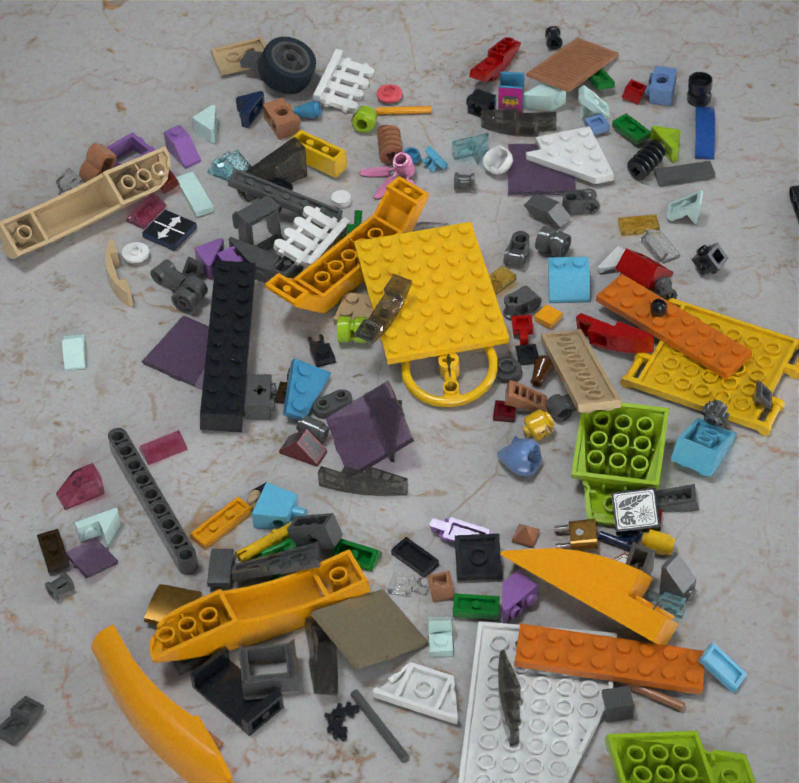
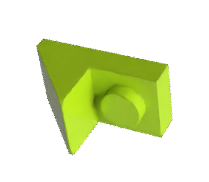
[650,126,681,163]

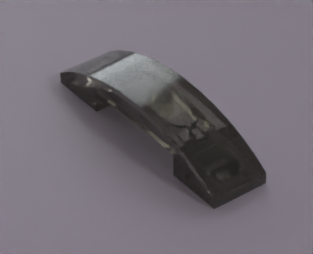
[354,274,412,343]

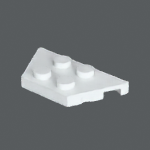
[372,662,458,725]

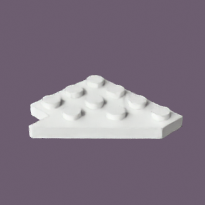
[526,126,614,184]

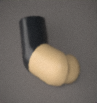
[247,482,267,510]

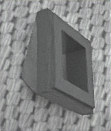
[182,257,204,278]
[752,380,772,409]

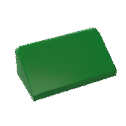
[331,539,382,572]

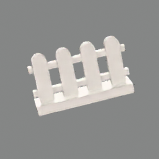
[313,49,374,113]
[273,206,350,271]

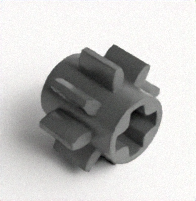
[701,400,730,426]

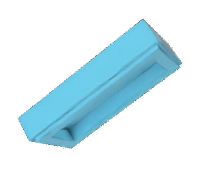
[698,642,747,692]

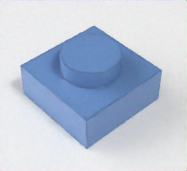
[584,114,610,135]

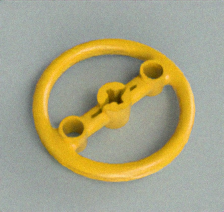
[401,346,498,407]

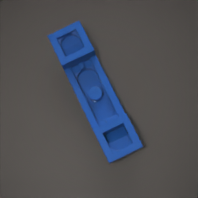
[695,107,715,160]

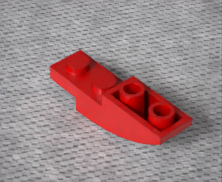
[469,37,521,82]
[576,313,654,353]

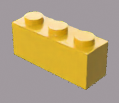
[289,130,347,178]

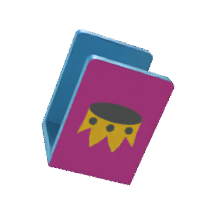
[498,72,525,114]

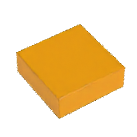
[534,304,563,329]

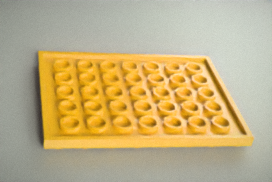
[354,222,510,365]

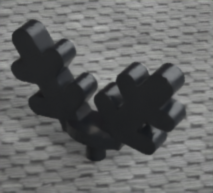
[324,701,360,742]

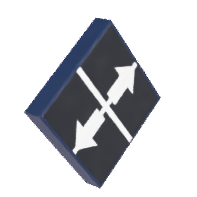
[142,210,197,251]

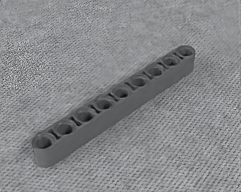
[108,428,198,575]

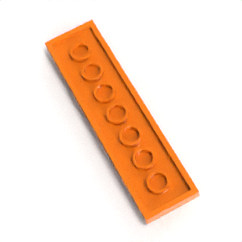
[596,274,752,380]
[514,623,705,695]

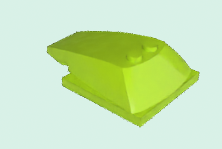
[571,402,669,527]
[604,730,756,783]

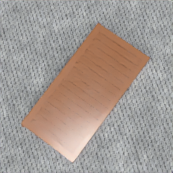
[526,38,619,92]

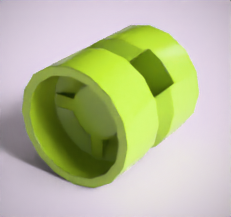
[337,316,368,343]

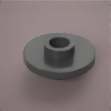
[496,357,521,381]

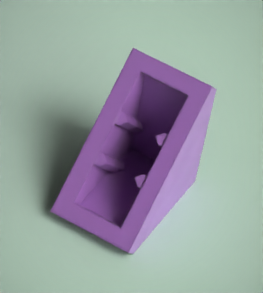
[195,238,225,280]

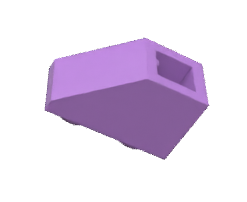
[502,570,538,624]

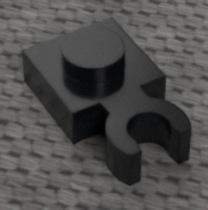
[308,334,336,367]

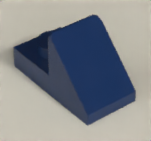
[236,91,265,128]

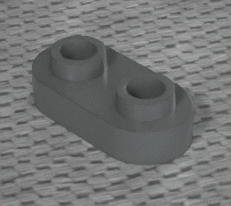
[313,389,352,419]

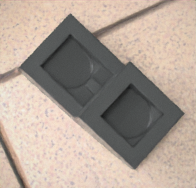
[207,549,234,587]
[0,695,44,746]

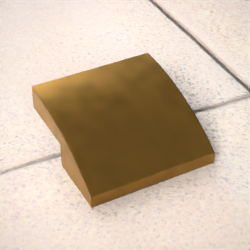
[144,584,202,624]

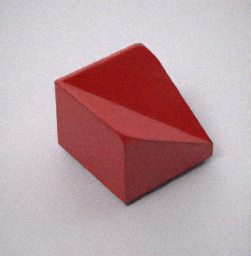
[621,79,647,105]

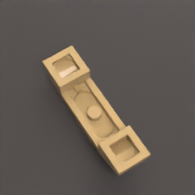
[105,239,133,307]

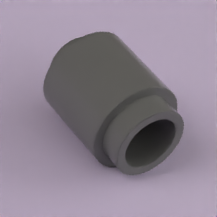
[296,416,330,443]

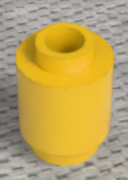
[641,529,676,556]

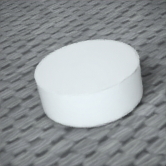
[331,190,351,208]

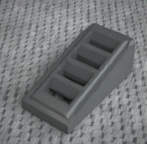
[656,484,700,511]

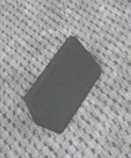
[268,256,300,281]

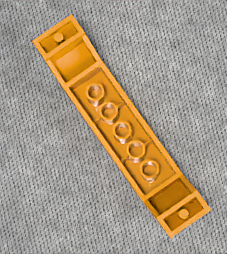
[265,176,429,314]

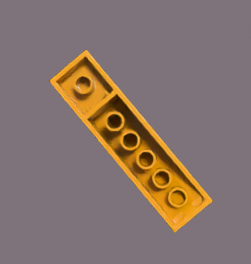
[500,548,679,645]

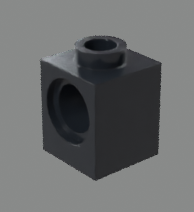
[466,88,496,120]

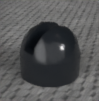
[650,298,667,317]

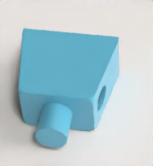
[252,483,308,530]

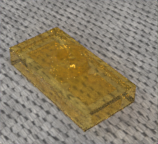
[618,214,660,236]
[489,266,517,295]

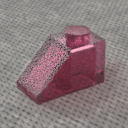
[56,463,105,510]

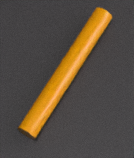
[376,106,431,115]

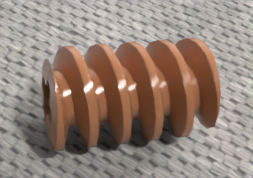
[377,125,403,164]

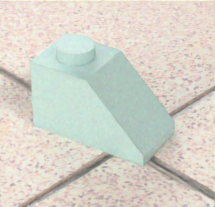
[523,83,566,111]

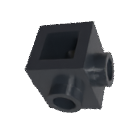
[691,243,729,275]

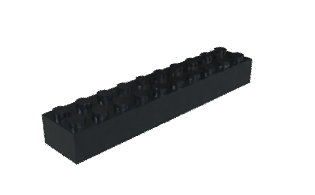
[200,260,256,432]

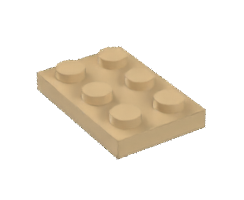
[211,37,266,76]

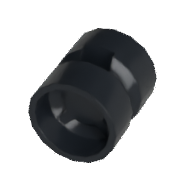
[687,72,713,107]

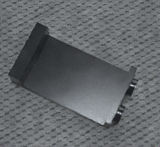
[190,647,284,736]

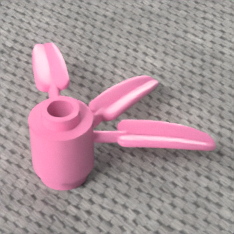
[359,152,415,199]

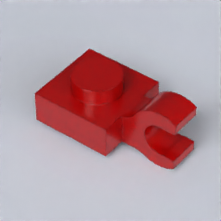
[511,315,533,345]

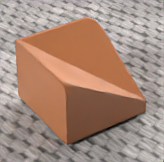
[428,571,455,602]

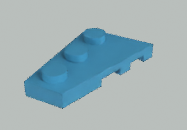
[283,359,331,421]

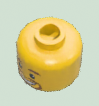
[522,409,555,441]

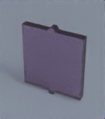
[64,538,118,579]

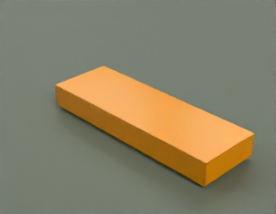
[190,496,253,550]

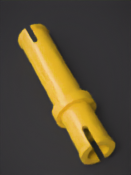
[235,521,292,563]

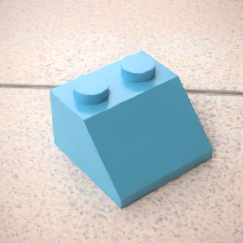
[548,257,590,303]

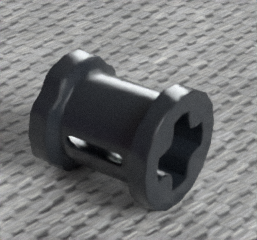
[545,26,563,50]

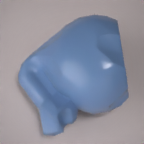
[497,436,542,476]

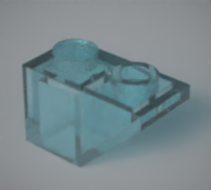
[207,149,252,182]

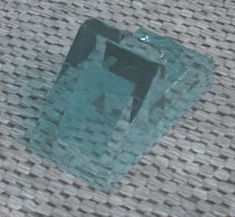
[452,133,489,165]

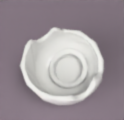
[483,145,513,175]

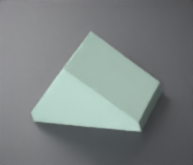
[192,105,217,144]

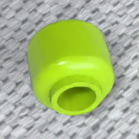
[351,105,377,133]

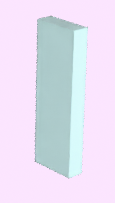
[175,172,214,217]

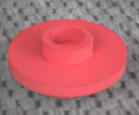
[377,84,402,103]

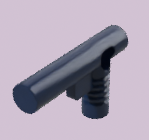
[598,531,643,551]

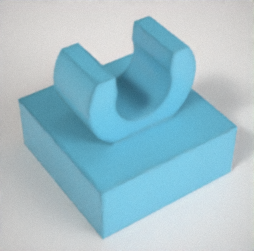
[422,146,448,172]

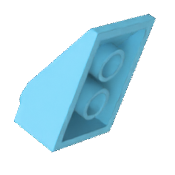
[671,418,737,477]

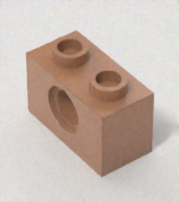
[263,97,301,140]

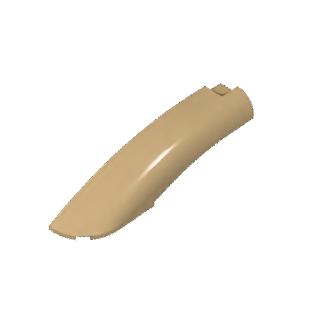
[0,146,171,259]

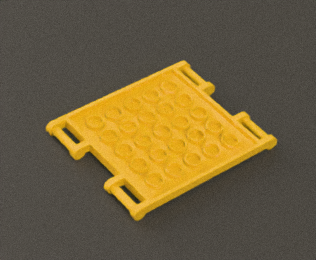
[620,298,799,436]

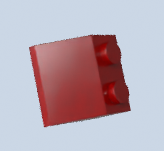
[615,248,674,290]

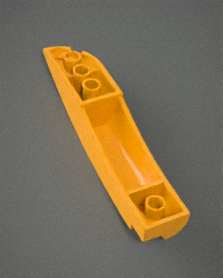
[149,549,370,663]
[91,624,234,783]

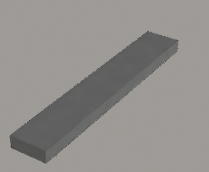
[227,168,343,223]

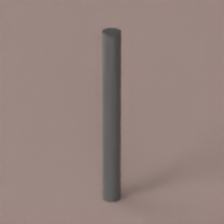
[350,689,410,762]

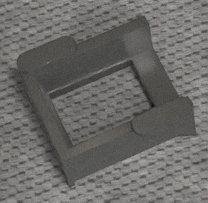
[232,195,284,251]
[239,639,299,701]

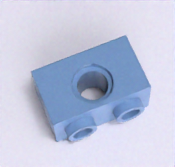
[646,66,677,106]

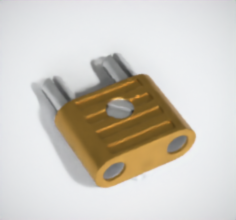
[554,518,598,551]

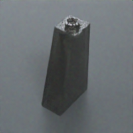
[237,137,307,202]

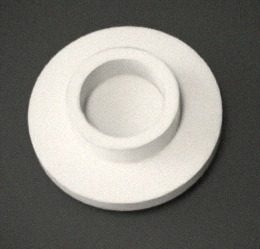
[122,242,149,263]

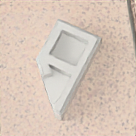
[597,246,625,273]

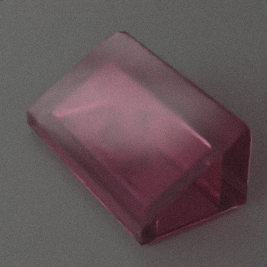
[126,193,167,229]
[139,430,188,465]

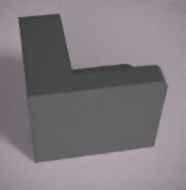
[601,686,634,722]

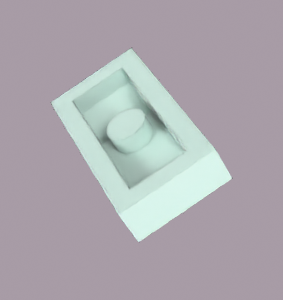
[579,85,610,120]
[666,190,703,224]
[62,334,86,371]
[75,508,121,546]
[428,616,453,657]

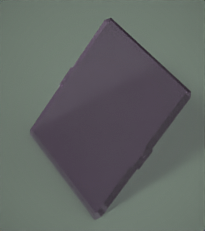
[507,144,576,195]
[141,316,209,390]
[326,380,414,479]

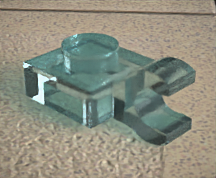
[647,591,686,619]

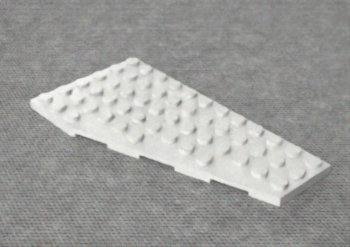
[458,621,617,783]

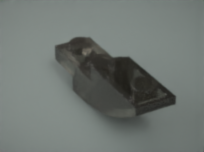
[481,109,557,137]
[304,618,338,695]

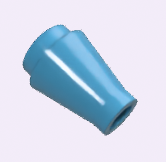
[293,100,322,119]

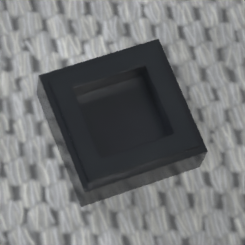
[515,344,539,365]

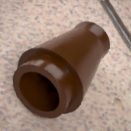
[530,355,554,387]

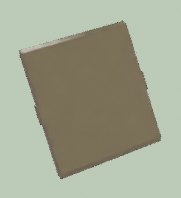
[311,589,429,670]

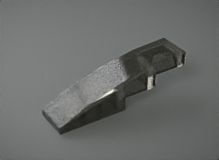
[318,466,408,496]
[498,650,521,746]

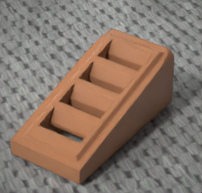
[505,380,547,412]

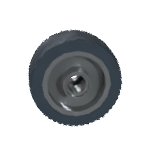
[258,36,316,94]

